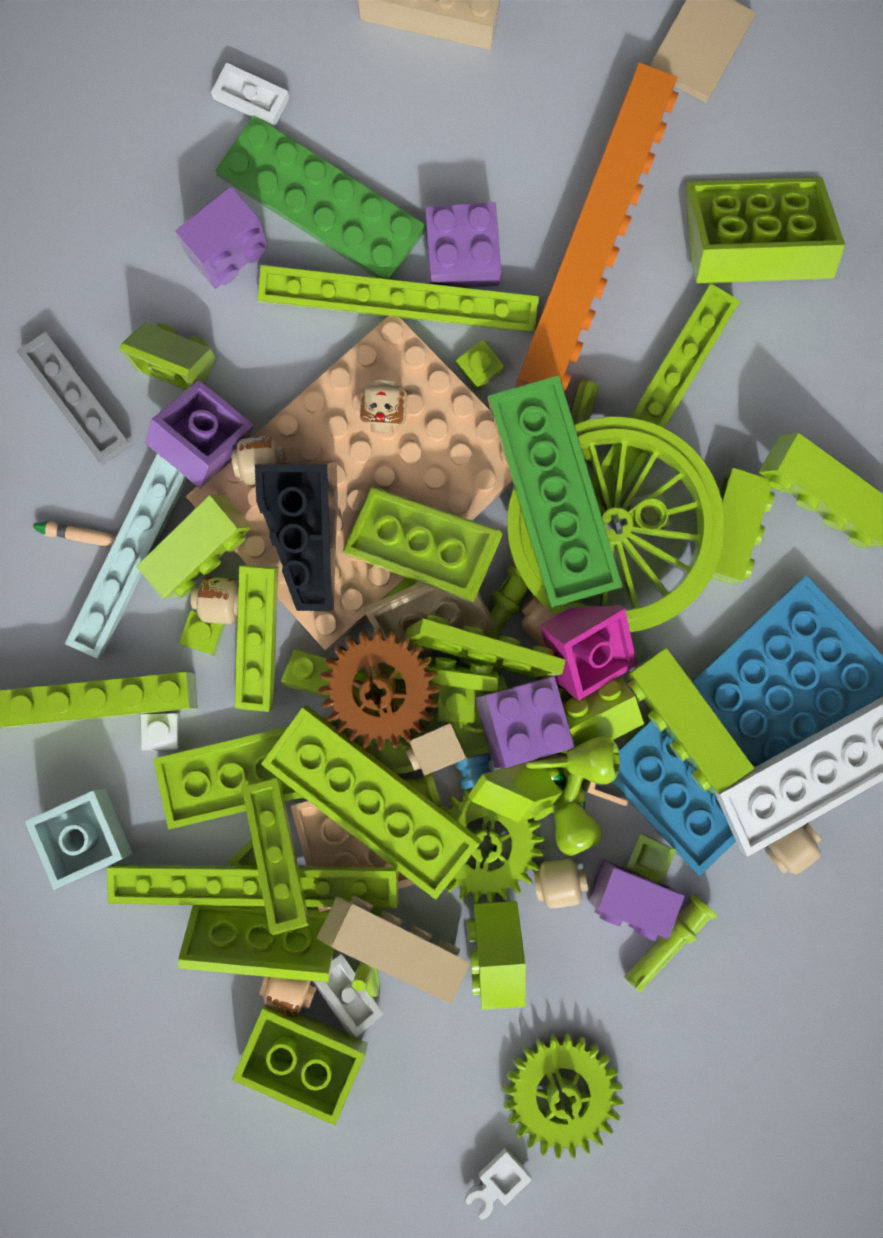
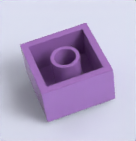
[175,186,268,289]
[425,202,501,288]
[145,380,254,489]
[475,677,574,768]
[588,859,685,941]

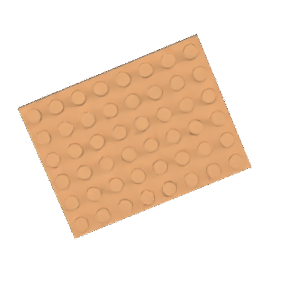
[185,316,513,652]

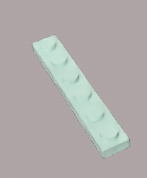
[65,454,188,660]

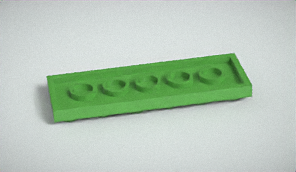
[215,115,426,280]
[488,375,623,608]

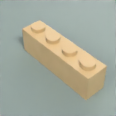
[358,0,500,50]
[316,896,471,1004]

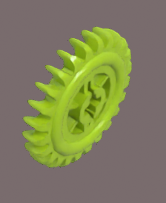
[439,789,544,904]
[503,1033,624,1160]

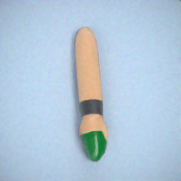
[33,521,116,547]

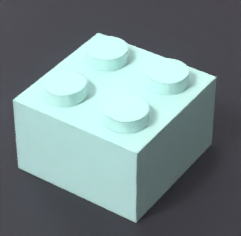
[25,788,133,890]

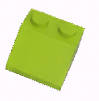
[119,322,216,390]

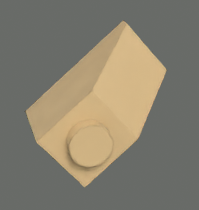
[406,723,466,775]

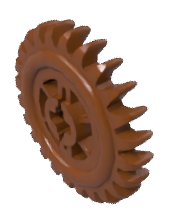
[318,628,441,750]

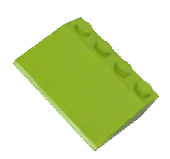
[686,177,845,283]

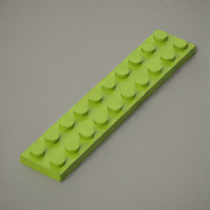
[153,675,507,830]

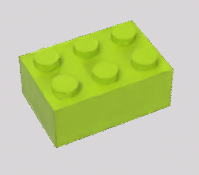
[232,1005,368,1126]

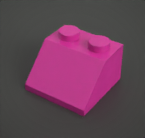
[539,605,637,701]

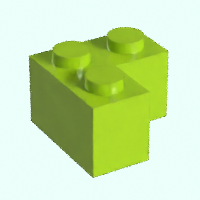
[467,901,526,1010]

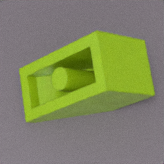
[468,762,561,823]

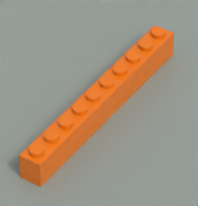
[515,62,679,393]

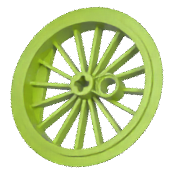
[507,417,725,632]

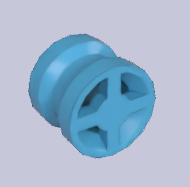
[455,753,491,789]

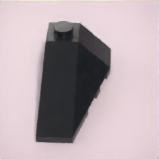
[255,461,338,611]

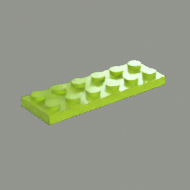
[261,705,481,900]

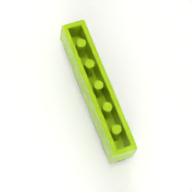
[0,672,198,729]

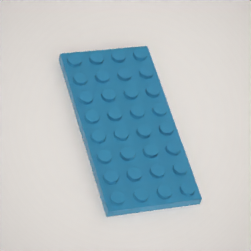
[611,575,883,876]

